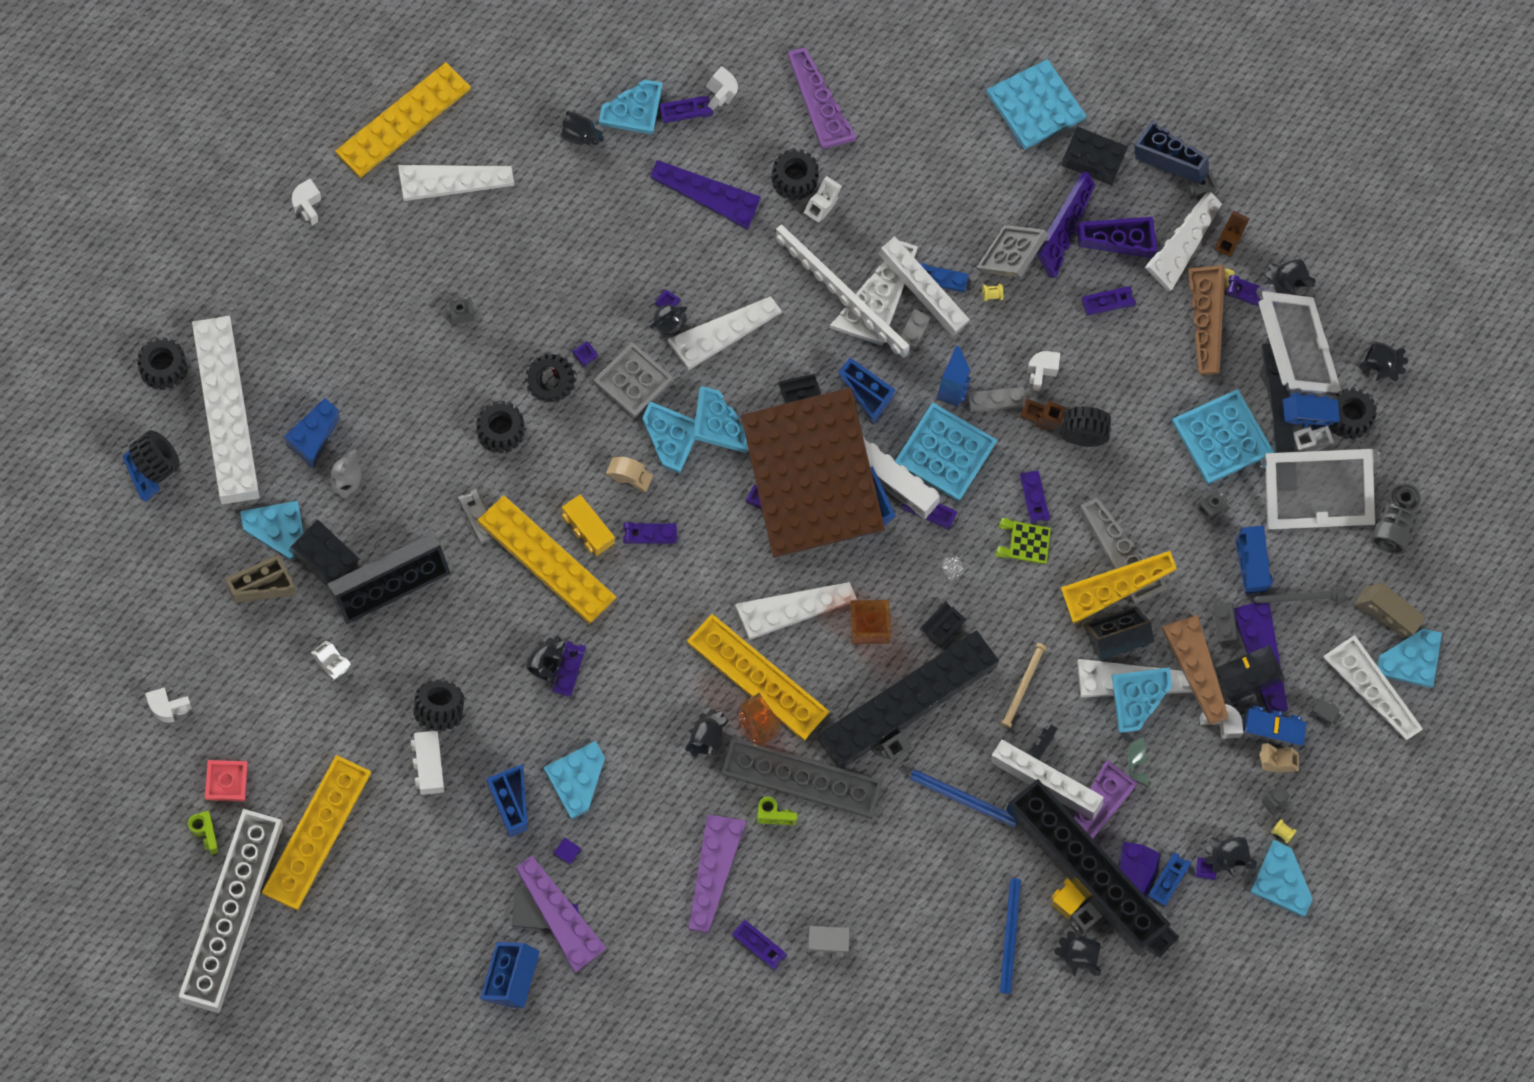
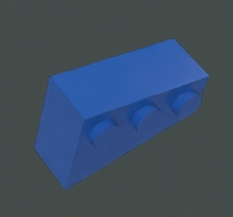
[839,357,896,424]
[1283,393,1340,430]
[284,398,340,469]
[1235,525,1273,594]
[486,764,528,838]

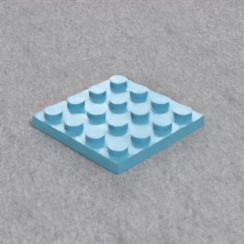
[986,59,1086,150]
[1171,389,1274,485]
[895,402,998,502]

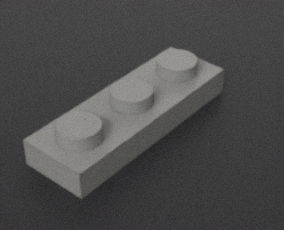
[968,387,1026,412]

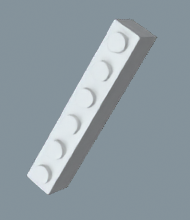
[878,236,970,336]
[863,436,940,519]
[992,740,1104,820]

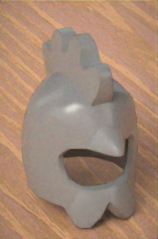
[331,449,362,498]

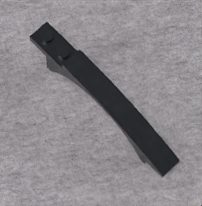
[1260,343,1297,492]

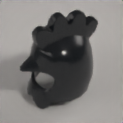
[560,110,604,145]
[1265,259,1316,295]
[649,304,687,336]
[1357,341,1408,381]
[526,636,566,683]
[685,709,729,757]
[1205,837,1257,877]
[1054,931,1101,977]

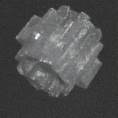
[939,555,965,581]

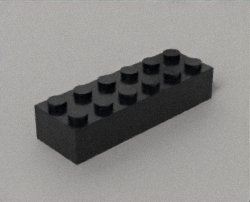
[327,533,451,625]

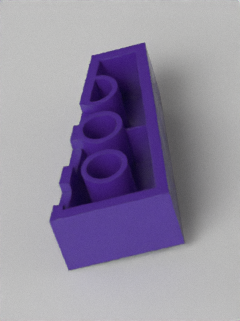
[1076,216,1158,258]

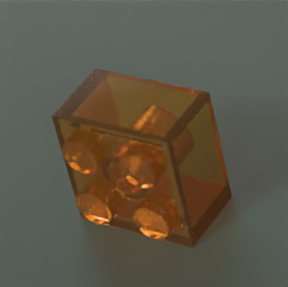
[849,600,891,645]
[737,693,781,746]

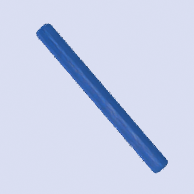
[910,770,1018,828]
[1000,878,1021,994]

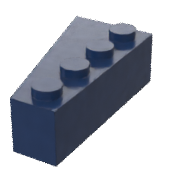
[1134,120,1209,184]

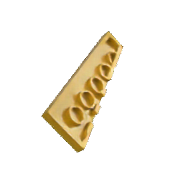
[1061,551,1177,624]

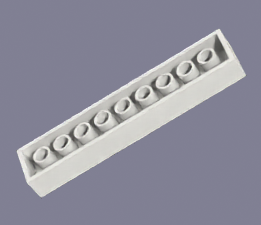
[192,316,260,505]
[179,809,283,1013]

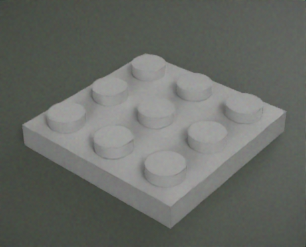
[977,225,1048,278]
[593,342,674,419]

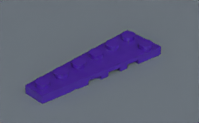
[650,160,761,230]
[1036,172,1095,278]
[1234,603,1288,713]

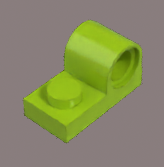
[757,797,797,825]
[188,811,219,855]

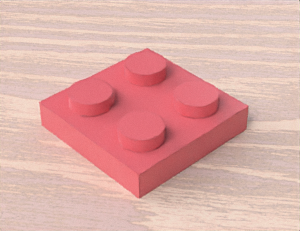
[205,760,248,802]

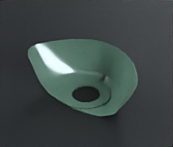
[1128,737,1148,787]

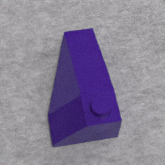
[1118,842,1159,897]

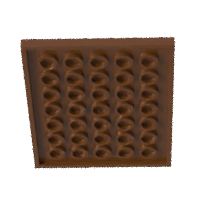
[741,387,885,558]

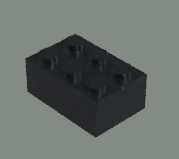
[1061,126,1128,186]
[289,519,360,587]

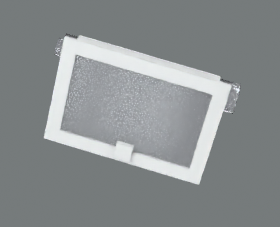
[1256,284,1342,395]
[1261,449,1380,529]

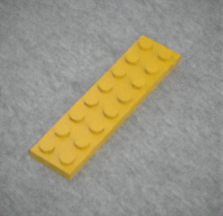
[335,62,471,178]
[477,495,616,625]
[686,614,830,741]
[262,755,372,911]

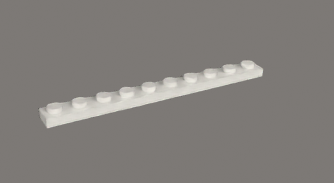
[776,224,909,358]

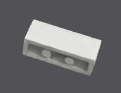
[411,731,444,795]

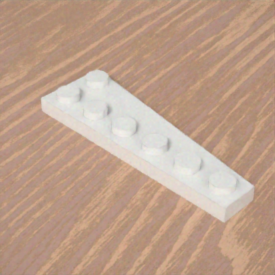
[398,165,514,201]
[1145,192,1222,291]
[668,296,781,370]
[735,582,857,640]
[1323,635,1423,741]
[1077,659,1193,698]

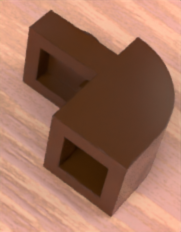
[1214,211,1250,257]
[1020,399,1066,430]

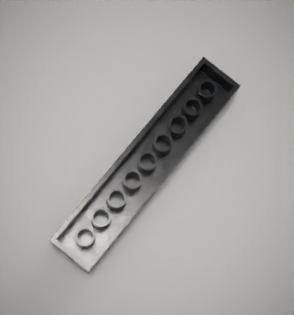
[817,630,999,769]
[1006,779,1171,956]

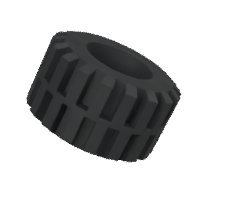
[771,149,819,200]
[137,337,187,390]
[525,354,577,402]
[1328,388,1377,440]
[476,401,524,454]
[1062,406,1111,447]
[129,430,180,483]
[414,680,464,732]

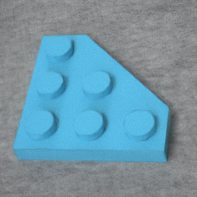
[599,80,663,135]
[693,386,749,453]
[642,402,695,474]
[240,501,304,560]
[1377,629,1442,688]
[1111,667,1172,733]
[544,741,605,819]
[1250,840,1313,918]

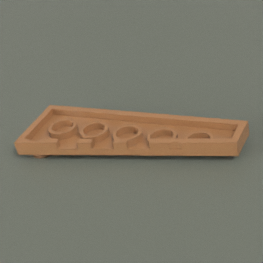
[1189,265,1225,375]
[1162,615,1228,725]

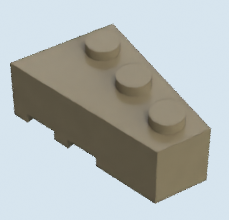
[225,554,297,603]
[1353,582,1425,638]

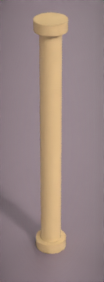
[1000,643,1047,729]

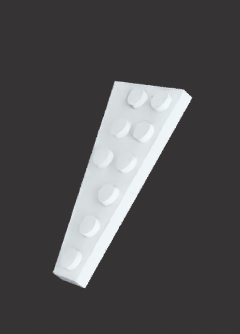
[829,241,918,346]

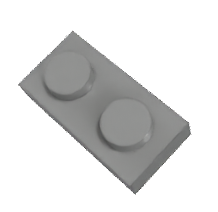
[901,309,931,350]

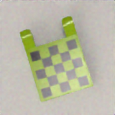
[995,518,1051,564]

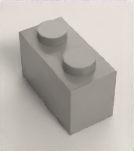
[807,926,849,959]

